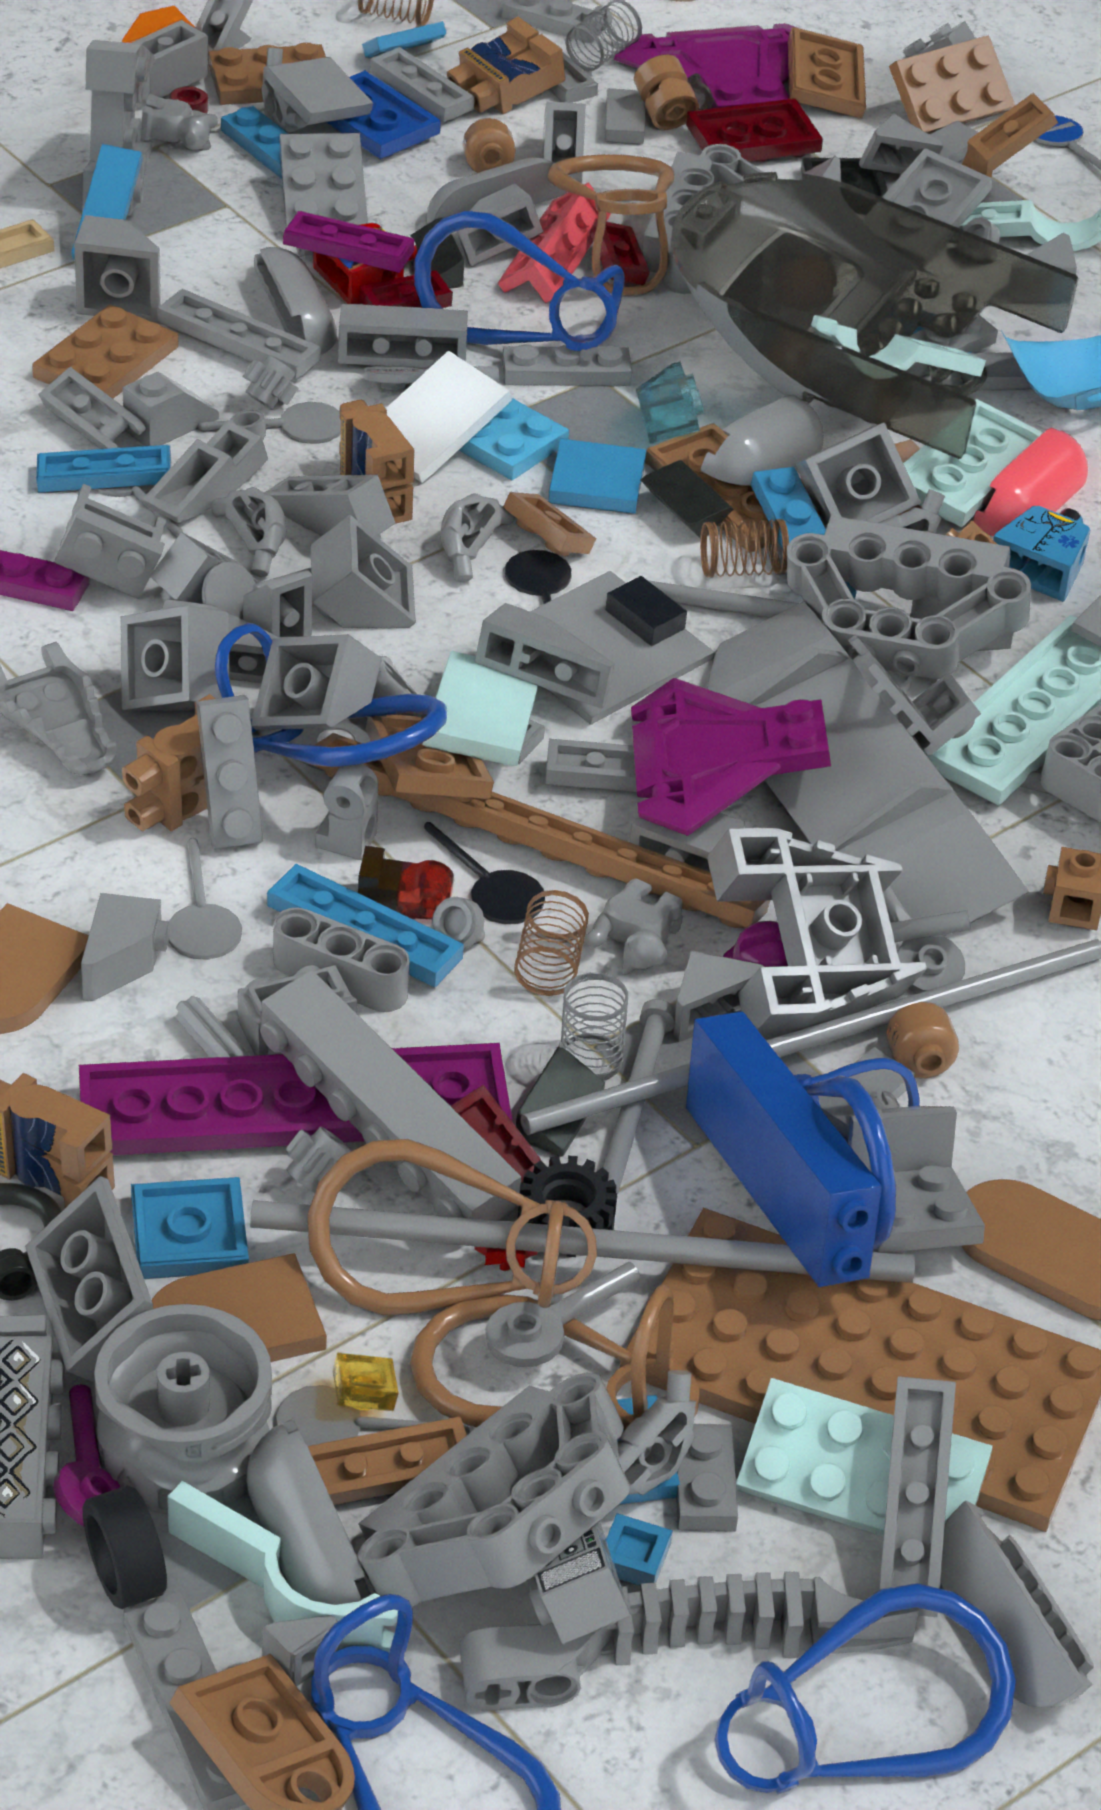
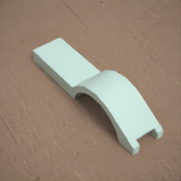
[950,200,1101,251]
[811,315,986,377]
[168,1481,398,1652]

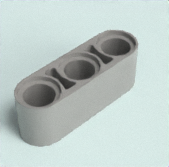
[273,908,410,1012]

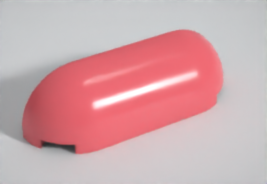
[973,428,1088,536]

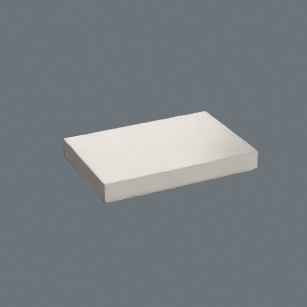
[386,351,512,484]

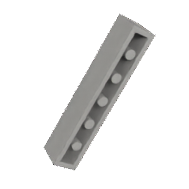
[260,969,521,1220]

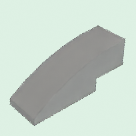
[142,420,268,523]

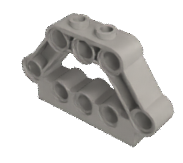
[642,144,789,294]
[787,515,1031,679]
[357,1372,630,1607]

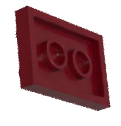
[686,98,823,162]

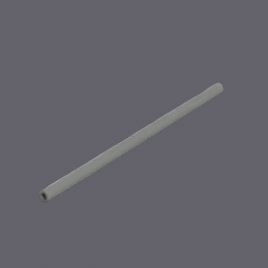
[250,1200,915,1283]

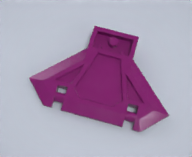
[614,23,798,109]
[631,678,831,836]

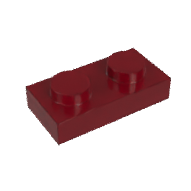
[590,219,650,285]
[359,270,453,308]

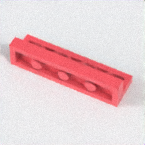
[498,182,611,303]

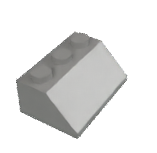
[25,1176,153,1383]

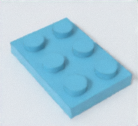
[459,398,569,481]

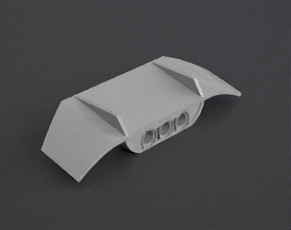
[707,601,1029,937]

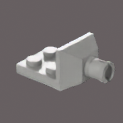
[848,1091,985,1253]

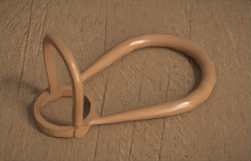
[548,154,675,296]
[307,1139,597,1315]
[410,1285,700,1430]

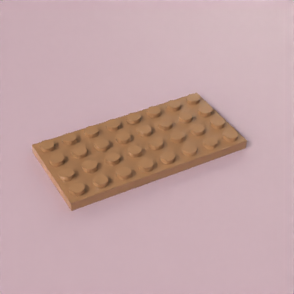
[620,1207,1101,1532]

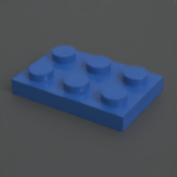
[326,71,441,159]

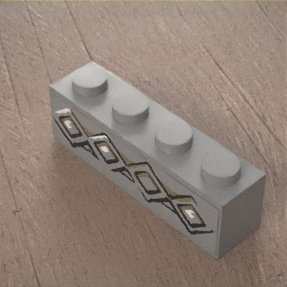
[0,1336,64,1559]

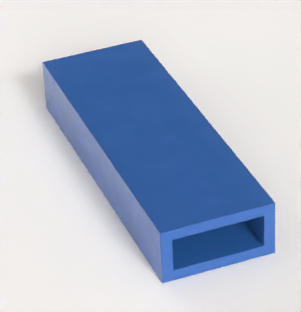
[686,1011,882,1287]

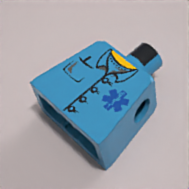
[993,506,1090,602]

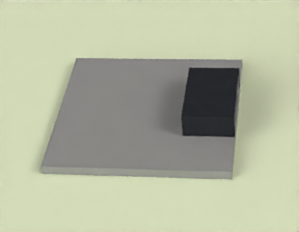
[530,571,715,725]

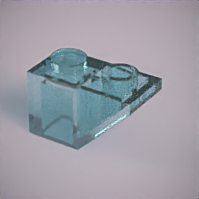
[636,361,704,444]

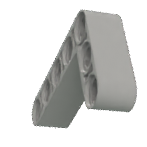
[1040,704,1101,823]

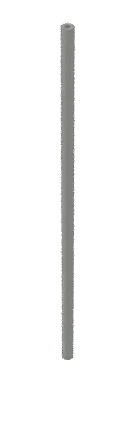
[521,939,1101,1135]

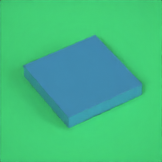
[549,438,646,514]
[131,1177,249,1279]

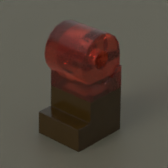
[358,846,455,919]

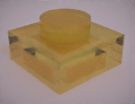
[332,1353,399,1411]

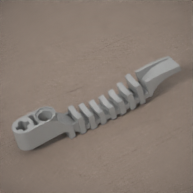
[459,1572,919,1711]

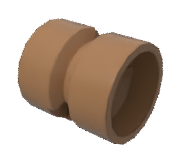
[634,55,699,130]

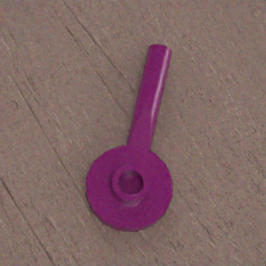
[53,1384,121,1527]

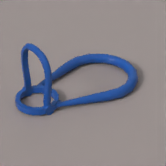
[414,211,625,351]
[215,623,447,767]
[794,1058,920,1250]
[714,1583,1016,1794]
[311,1594,561,1810]

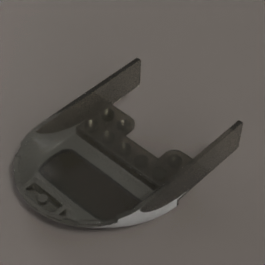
[671,172,1079,459]

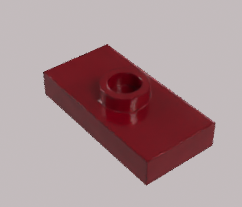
[451,1085,543,1183]

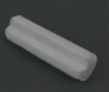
[176,996,249,1058]

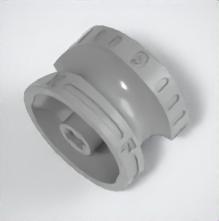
[94,1304,272,1514]

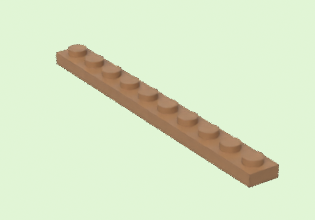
[310,733,770,928]

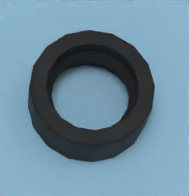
[82,1485,167,1609]

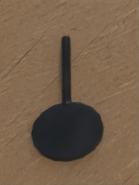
[505,550,572,604]
[424,822,545,924]

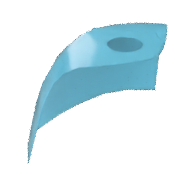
[1001,330,1101,411]

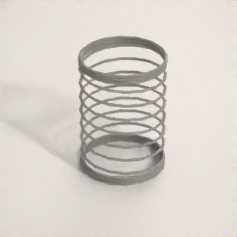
[565,0,642,71]
[560,972,628,1080]

